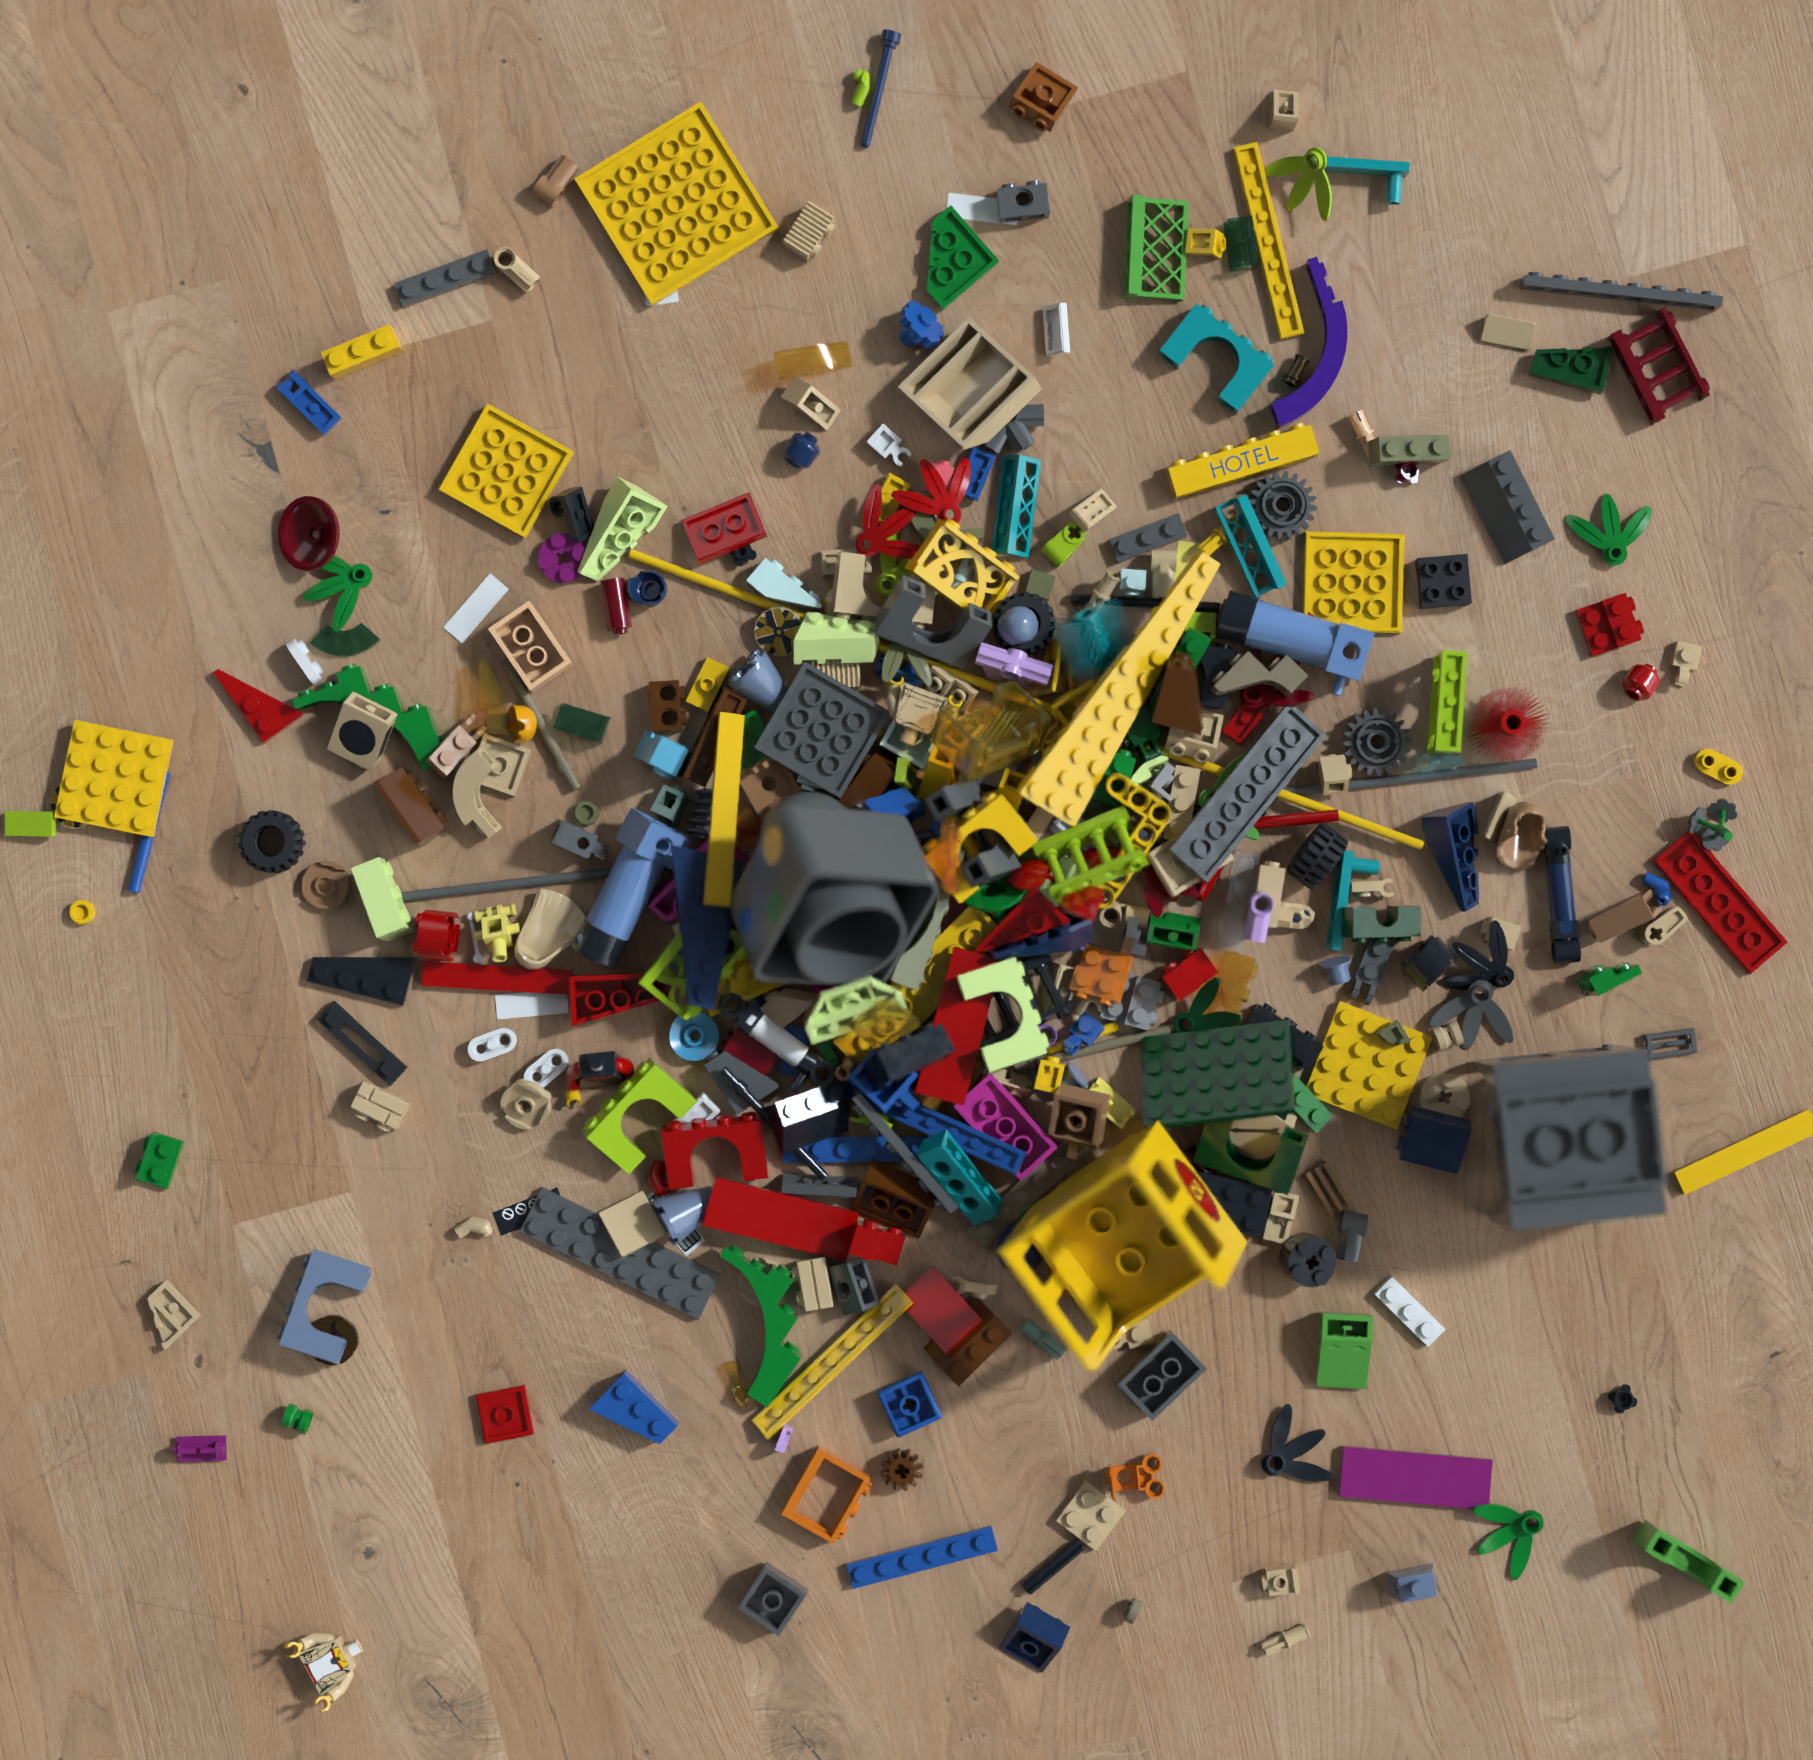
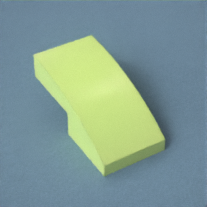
[1131,751,1169,788]

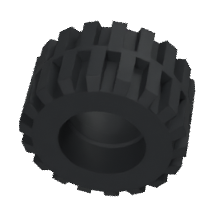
[993,592,1056,656]
[238,810,306,873]
[1287,822,1348,890]

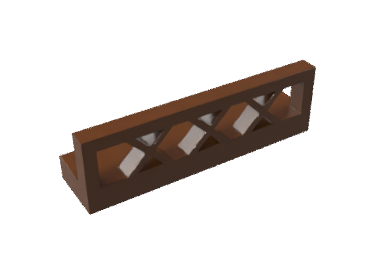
[679,686,748,788]

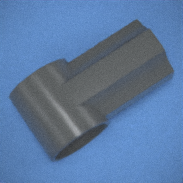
[1336,1210,1368,1263]

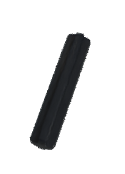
[1022,1538,1085,1595]

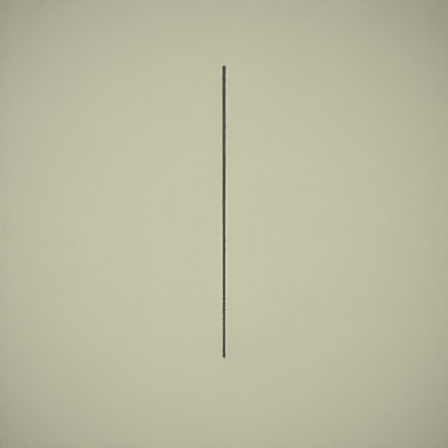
[401,758,1537,902]

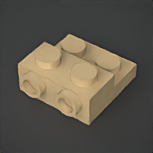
[1164,709,1224,763]

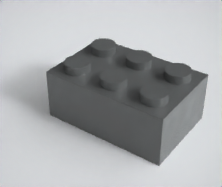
[1116,1330,1207,1421]

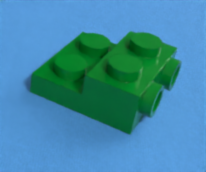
[1090,749,1136,808]
[1577,962,1643,996]

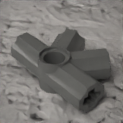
[980,404,1044,455]

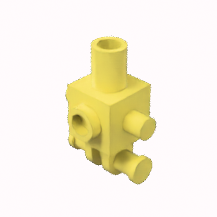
[474,903,520,963]

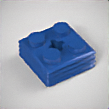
[877,1371,942,1438]

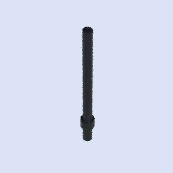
[1070,593,1220,612]
[719,1066,828,1181]

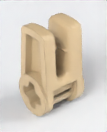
[1639,906,1688,946]

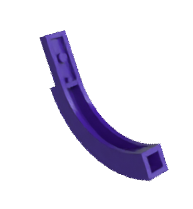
[1270,257,1347,430]

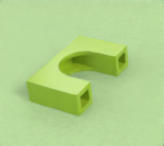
[582,1057,697,1174]

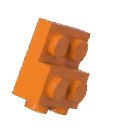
[1069,944,1134,1007]

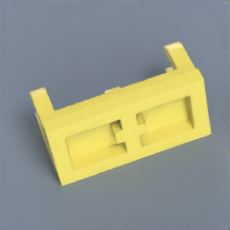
[1088,1077,1136,1129]

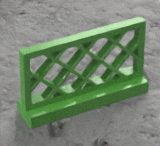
[1123,194,1189,301]

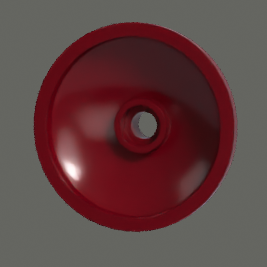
[278,496,340,571]

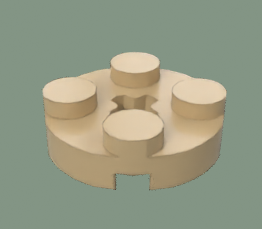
[1419,1072,1470,1117]
[500,1079,551,1130]

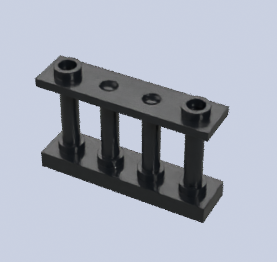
[982,954,1074,1048]

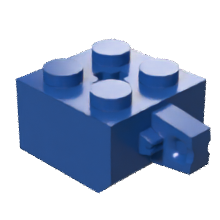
[862,787,926,826]
[847,1041,919,1115]

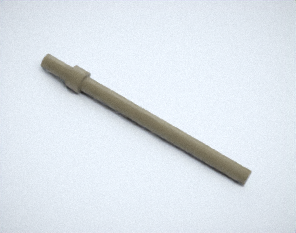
[501,658,581,791]

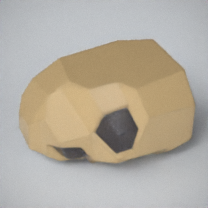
[1277,902,1315,929]

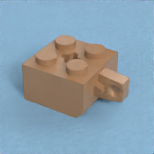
[1049,1084,1110,1160]

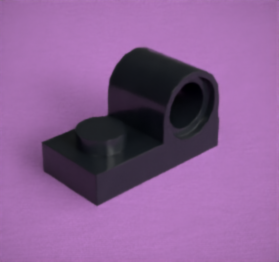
[548,487,594,542]

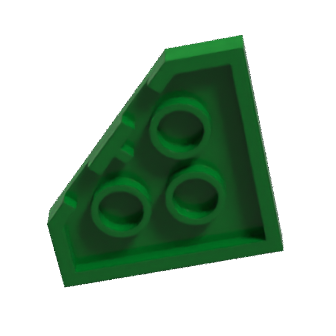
[927,205,999,311]

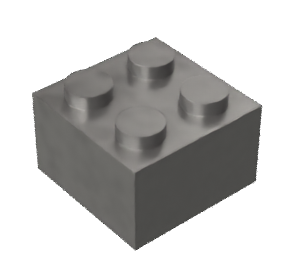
[737,1561,808,1636]

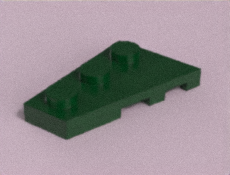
[1529,346,1614,395]

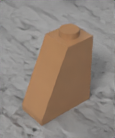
[1588,888,1662,943]

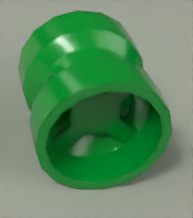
[281,1403,314,1435]

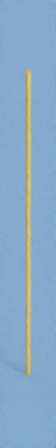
[628,549,1424,850]

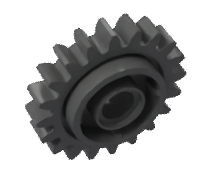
[1249,471,1317,540]
[1341,708,1412,777]

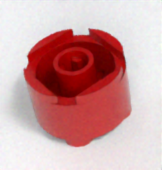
[412,909,460,962]

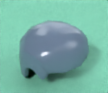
[998,606,1038,645]

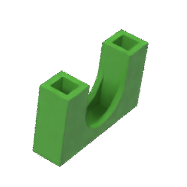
[1632,1519,1745,1604]

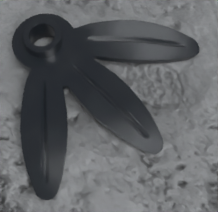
[1440,920,1514,990]
[1261,1404,1333,1482]

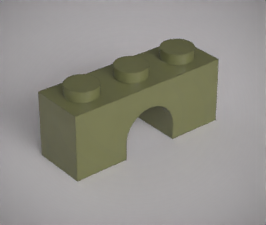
[1368,435,1451,466]

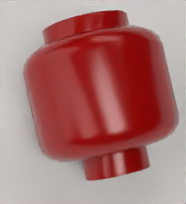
[1622,664,1660,701]

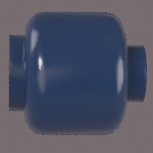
[783,431,820,470]

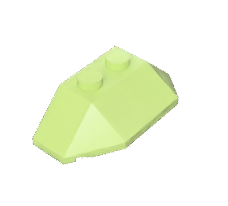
[805,977,908,1044]

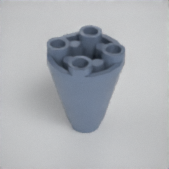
[728,649,788,714]

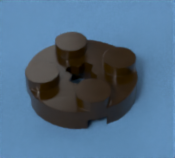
[313,1314,359,1365]

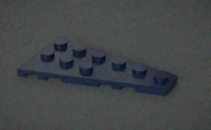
[670,845,745,1010]

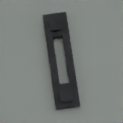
[317,1001,408,1086]

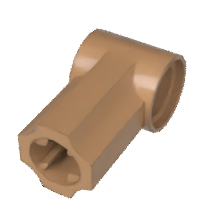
[532,154,579,208]

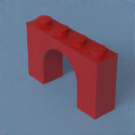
[661,1112,769,1190]

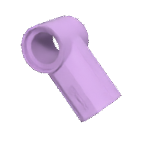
[1243,891,1274,943]

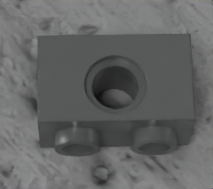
[997,180,1050,223]
[828,1257,880,1315]

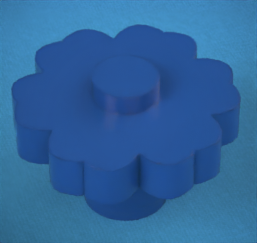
[898,301,944,348]

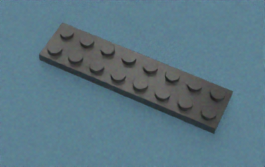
[1167,706,1326,884]
[520,1187,721,1320]

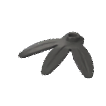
[1428,980,1514,1050]

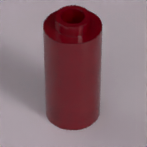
[600,578,632,635]

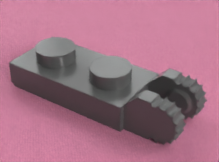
[1349,938,1396,1006]

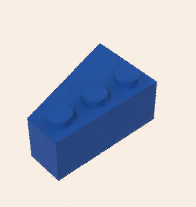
[589,1370,679,1444]

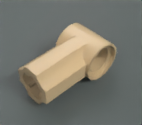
[494,247,541,294]
[1150,550,1177,599]

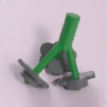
[1688,798,1738,851]

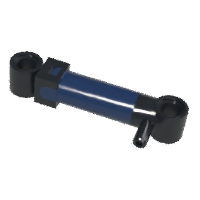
[1543,826,1581,964]

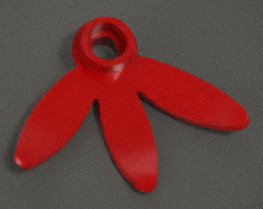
[891,458,971,524]
[855,484,921,559]

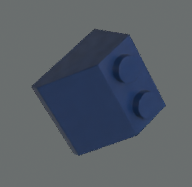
[999,1602,1070,1673]

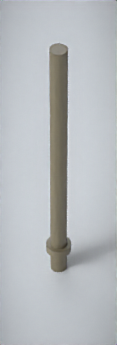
[1014,1024,1175,1072]

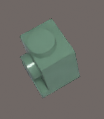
[650,785,690,827]

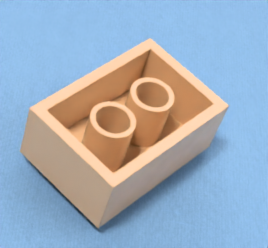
[488,601,574,692]

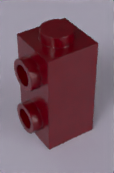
[722,1028,778,1076]

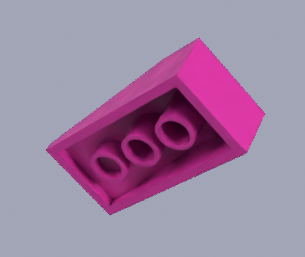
[954,1073,1059,1181]

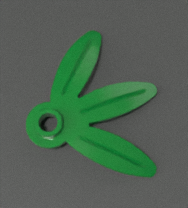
[1565,494,1652,566]
[303,556,373,632]
[1473,1504,1544,1580]

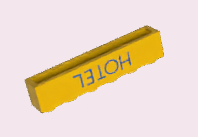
[1166,423,1320,500]

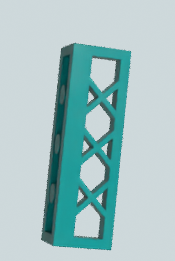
[991,455,1041,558]
[1213,494,1287,597]

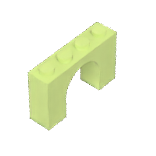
[956,957,1049,1073]

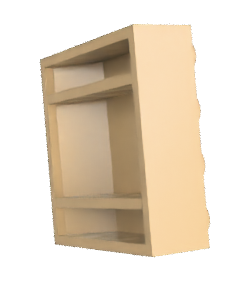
[898,317,1042,450]

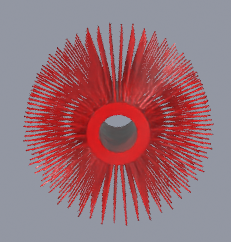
[1465,686,1549,764]

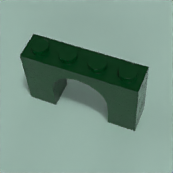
[1193,1121,1309,1195]

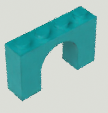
[1158,303,1275,414]

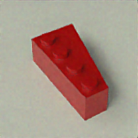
[569,972,672,1027]

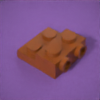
[1008,62,1078,133]

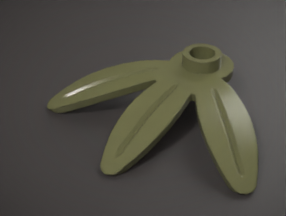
[882,639,952,686]

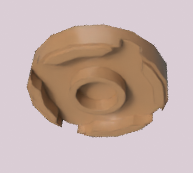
[300,861,351,910]

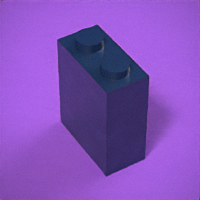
[1395,1105,1472,1174]

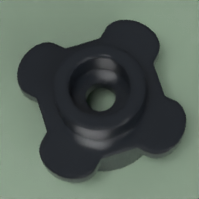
[730,544,757,567]
[1608,1384,1637,1414]

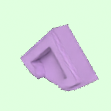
[775,1424,793,1453]

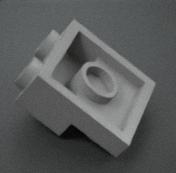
[1099,974,1165,1031]

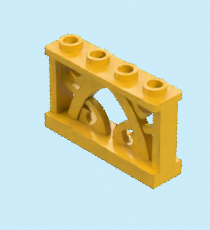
[904,518,1020,619]

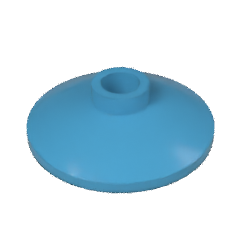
[669,1012,719,1061]

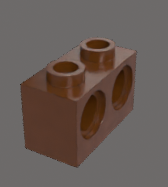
[649,680,687,733]

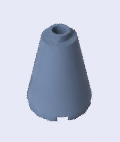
[651,1186,712,1246]

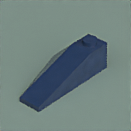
[1421,802,1479,912]
[986,913,1093,959]

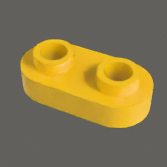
[1694,749,1743,785]

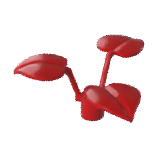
[1006,846,1119,921]

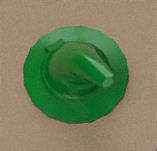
[963,874,1026,924]

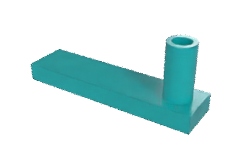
[1324,156,1410,205]
[1325,850,1380,950]

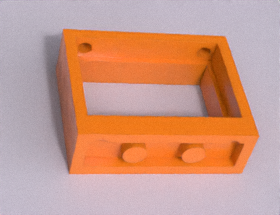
[781,1446,872,1544]

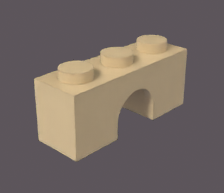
[1161,765,1201,841]

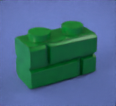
[1147,911,1202,951]

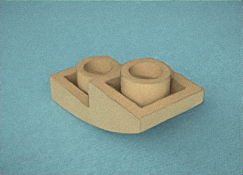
[922,666,979,713]

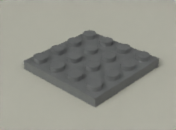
[754,662,890,799]

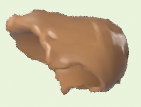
[1495,802,1547,870]

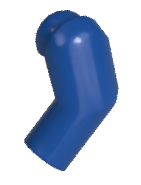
[1642,872,1671,906]

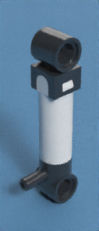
[718,992,835,1093]

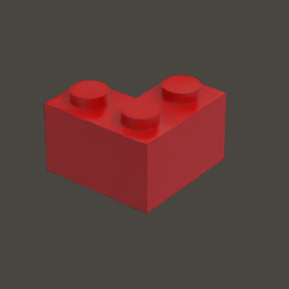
[1159,948,1219,1002]
[849,1218,906,1266]

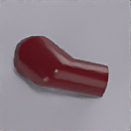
[1184,1146,1218,1174]

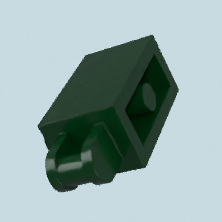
[1121,703,1161,763]

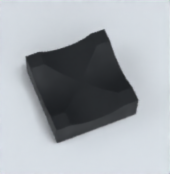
[1415,554,1472,609]

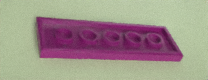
[1338,1446,1493,1509]

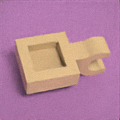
[1671,641,1702,687]
[1349,878,1394,897]
[952,1276,997,1299]

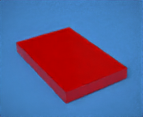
[681,492,768,565]
[905,1265,983,1355]

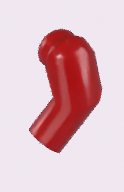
[648,1159,670,1196]

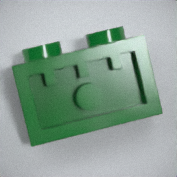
[135,1132,185,1189]

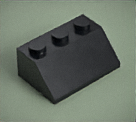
[765,1080,849,1155]

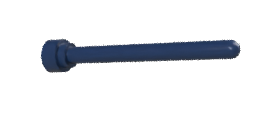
[861,29,902,149]

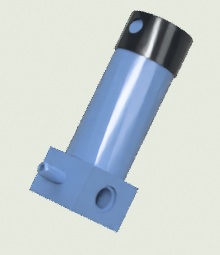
[1215,590,1375,696]
[571,807,691,968]

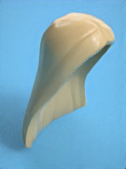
[514,888,587,970]

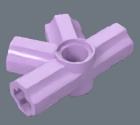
[975,642,1053,690]

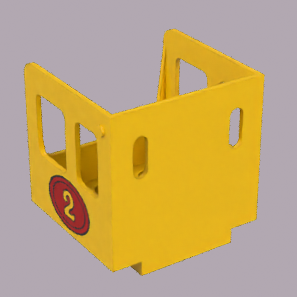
[999,1120,1247,1372]

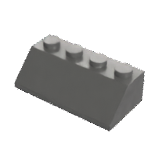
[1461,450,1555,564]

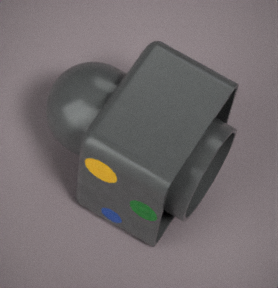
[729,792,939,986]

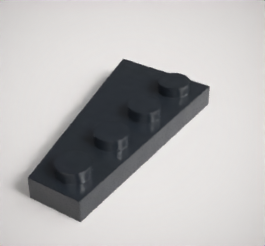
[307,957,417,1006]

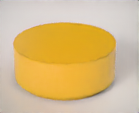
[69,900,96,925]

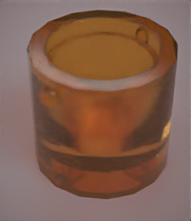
[735,804,760,845]

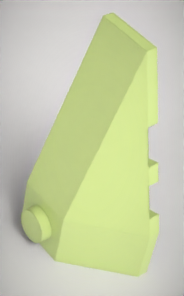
[578,477,668,581]

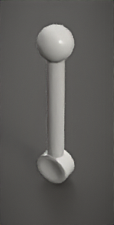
[466,912,483,964]

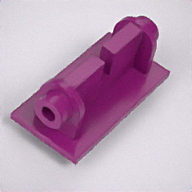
[173,1435,227,1462]

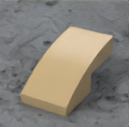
[1262,1192,1299,1245]

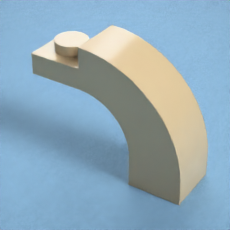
[453,747,502,838]

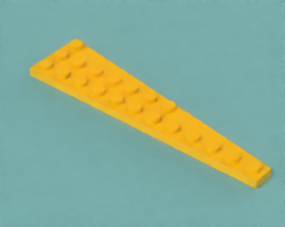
[1014,551,1220,827]

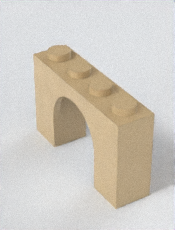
[830,552,936,629]

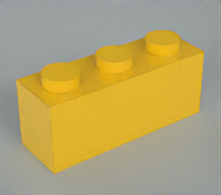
[321,324,403,380]

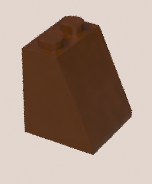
[1152,652,1203,735]

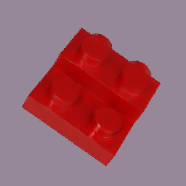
[1575,592,1644,657]

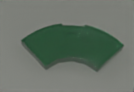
[310,623,381,656]

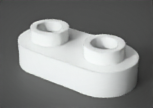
[286,638,324,685]
[468,1028,517,1062]
[524,1049,569,1088]

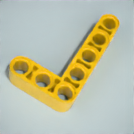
[1097,772,1171,908]

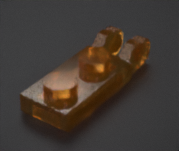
[939,821,961,895]

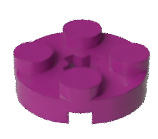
[538,533,586,584]

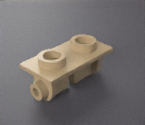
[980,1066,1033,1100]

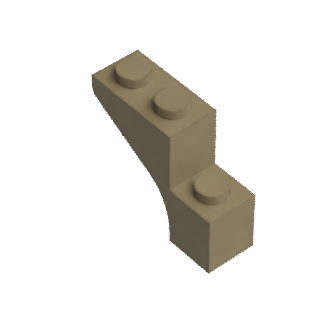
[1210,651,1308,697]

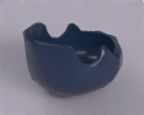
[627,571,667,608]

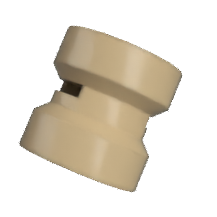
[1432,1021,1464,1052]

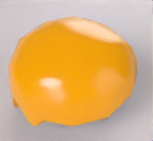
[507,705,537,744]

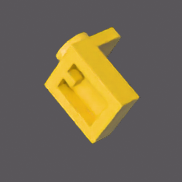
[1185,228,1226,258]
[1033,1055,1065,1093]

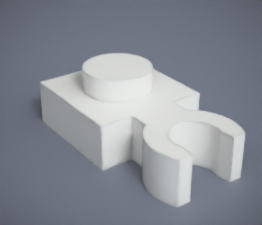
[867,424,912,467]

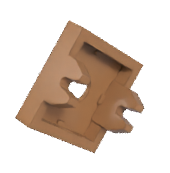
[740,756,802,818]

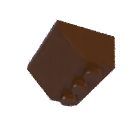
[374,767,448,846]
[851,1159,937,1239]
[924,1297,1012,1387]

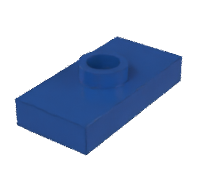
[964,446,996,502]

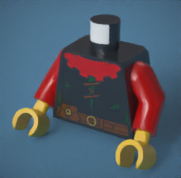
[565,1051,635,1107]

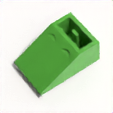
[1316,1311,1373,1389]

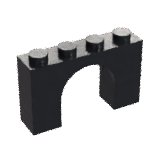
[1135,636,1236,711]

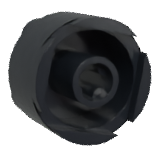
[1401,935,1459,992]
[1279,1232,1336,1287]

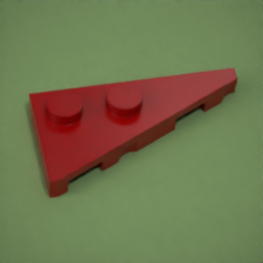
[213,669,304,743]
[974,888,1070,953]

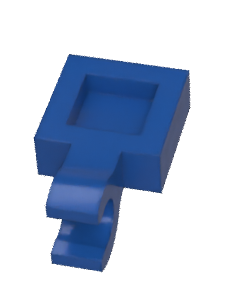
[1063,1012,1105,1056]

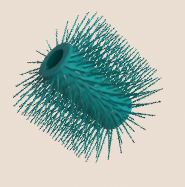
[1052,597,1135,681]

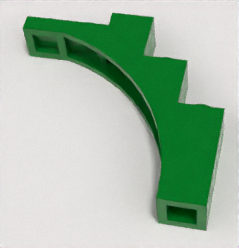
[292,664,441,772]
[720,1244,801,1408]

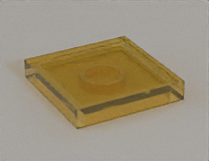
[850,995,921,1048]

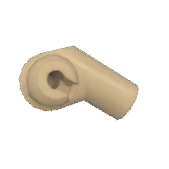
[454,1216,493,1238]

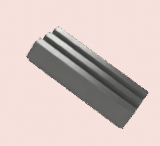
[1643,1028,1698,1059]

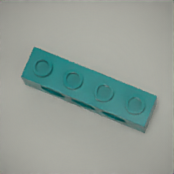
[917,1130,1003,1226]

